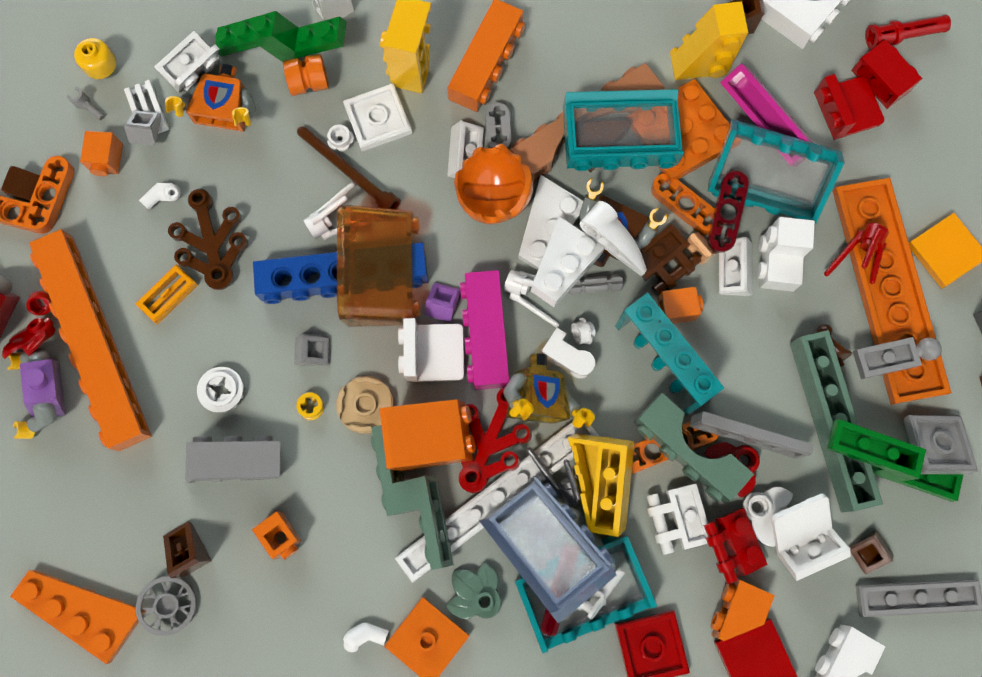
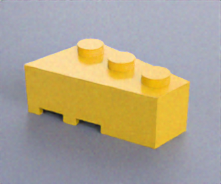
[380,0,431,94]

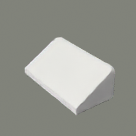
[447,120,484,178]
[719,237,753,296]

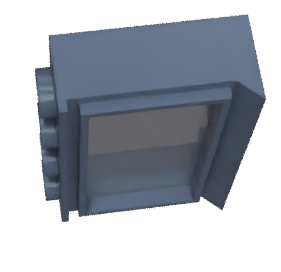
[479,477,617,624]

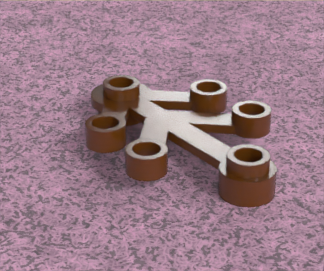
[168,189,248,290]

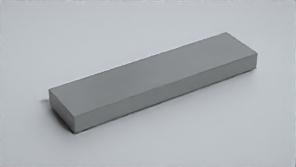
[690,411,813,459]
[855,579,982,617]

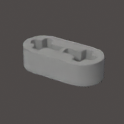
[485,102,511,150]

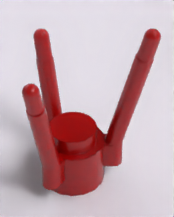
[824,223,889,284]

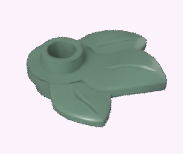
[446,563,502,619]

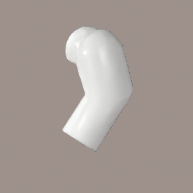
[139,183,181,210]
[343,623,389,652]

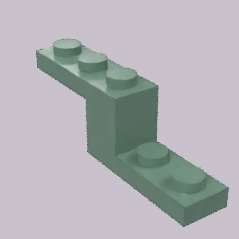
[371,425,454,570]

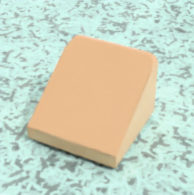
[687,232,717,265]

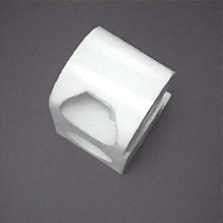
[541,328,595,379]

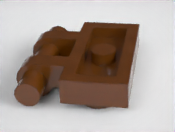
[640,224,701,296]

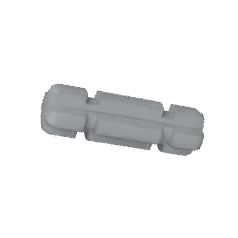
[569,274,623,295]

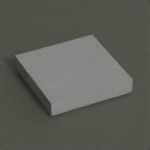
[903,415,978,474]

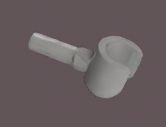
[67,87,105,120]

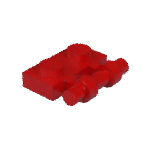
[703,508,768,584]

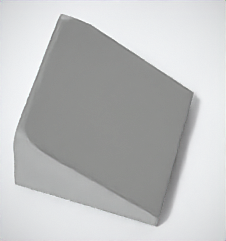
[124,110,161,145]
[294,334,329,366]

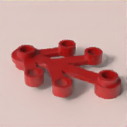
[459,386,532,493]

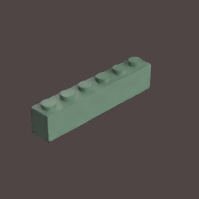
[790,330,883,512]

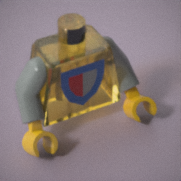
[503,353,595,428]

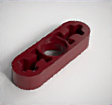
[708,171,749,253]

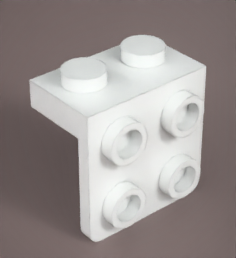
[154,31,219,93]
[398,318,464,382]
[771,494,851,581]

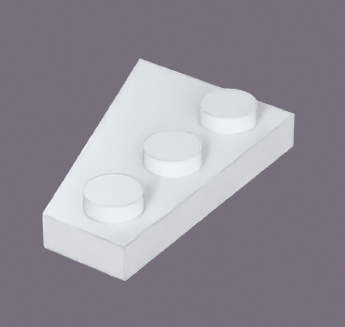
[518,175,583,270]
[531,216,605,307]

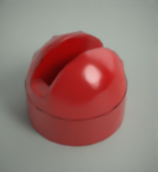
[26,291,51,316]

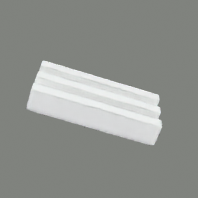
[124,80,169,134]

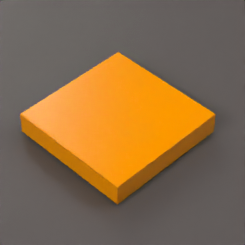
[909,213,982,289]

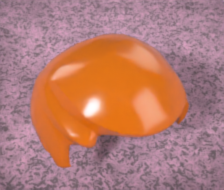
[454,144,533,225]

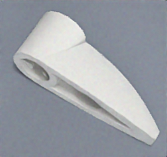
[580,201,647,276]

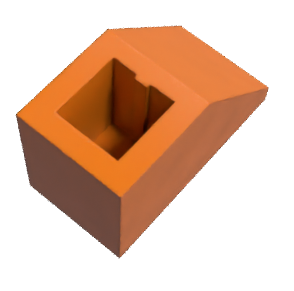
[710,580,775,641]

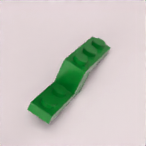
[215,11,347,62]
[827,419,964,502]

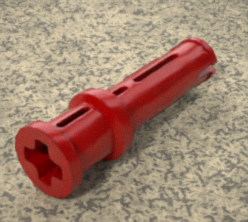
[865,15,951,50]

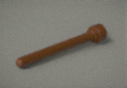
[297,126,401,216]

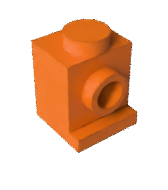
[252,511,302,560]

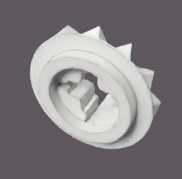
[197,367,244,413]

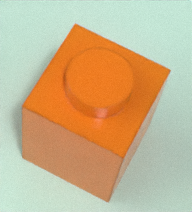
[80,131,123,176]
[657,287,704,324]

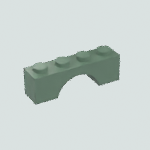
[634,393,754,502]

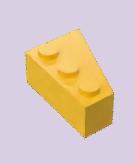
[670,1,748,81]
[568,433,635,537]

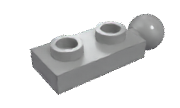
[853,337,942,380]

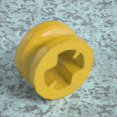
[296,392,324,420]

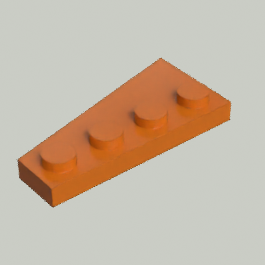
[10,570,146,664]

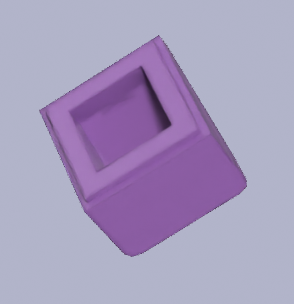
[424,283,460,322]

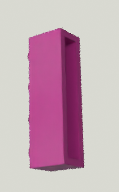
[720,63,813,167]
[460,270,509,390]

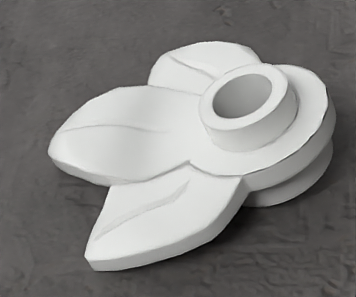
[742,487,793,547]

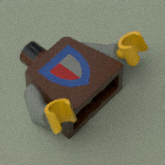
[580,177,668,267]

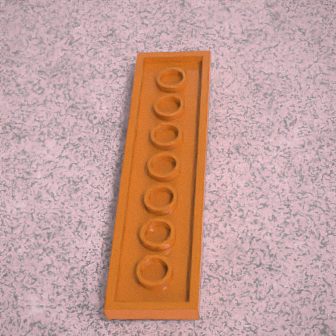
[833,178,952,405]

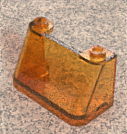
[337,205,421,327]

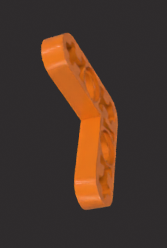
[0,156,74,234]

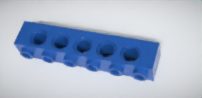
[253,243,428,304]

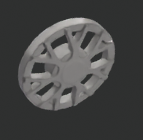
[136,577,196,636]

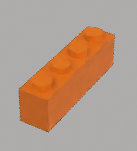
[447,0,526,112]

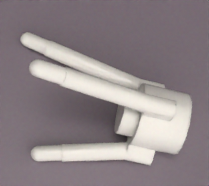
[303,182,370,240]
[504,270,559,328]

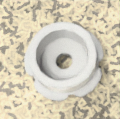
[327,125,354,151]
[571,318,596,345]

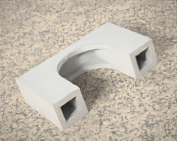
[761,0,851,49]

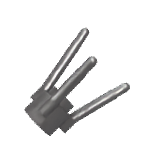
[527,447,582,506]

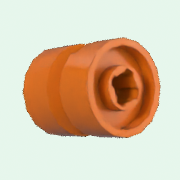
[283,53,329,96]

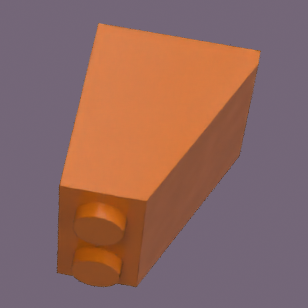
[379,399,476,471]

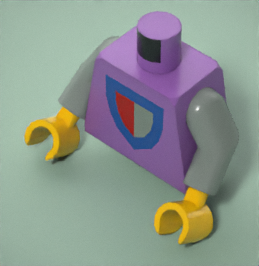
[7,348,65,439]

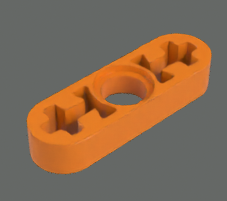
[651,173,721,235]

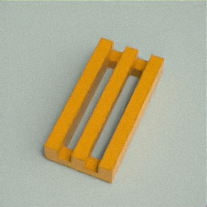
[135,264,198,325]

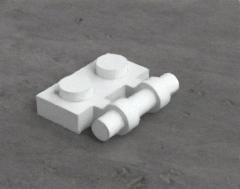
[647,484,708,555]

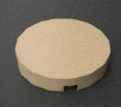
[336,376,394,434]

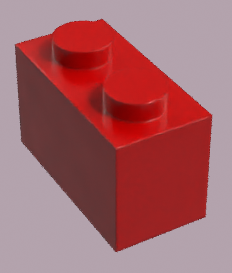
[851,39,923,109]

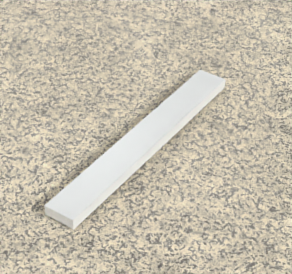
[395,423,599,583]

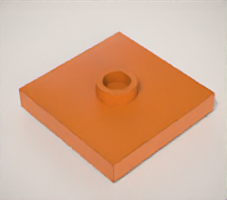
[384,596,470,677]

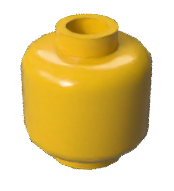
[74,38,117,79]

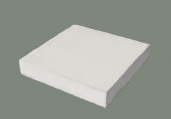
[343,83,412,151]

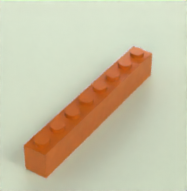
[29,229,152,451]

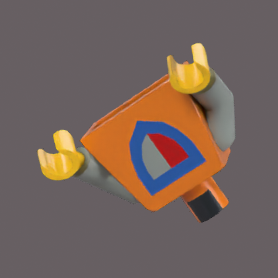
[165,64,256,132]

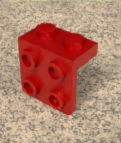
[814,74,884,140]

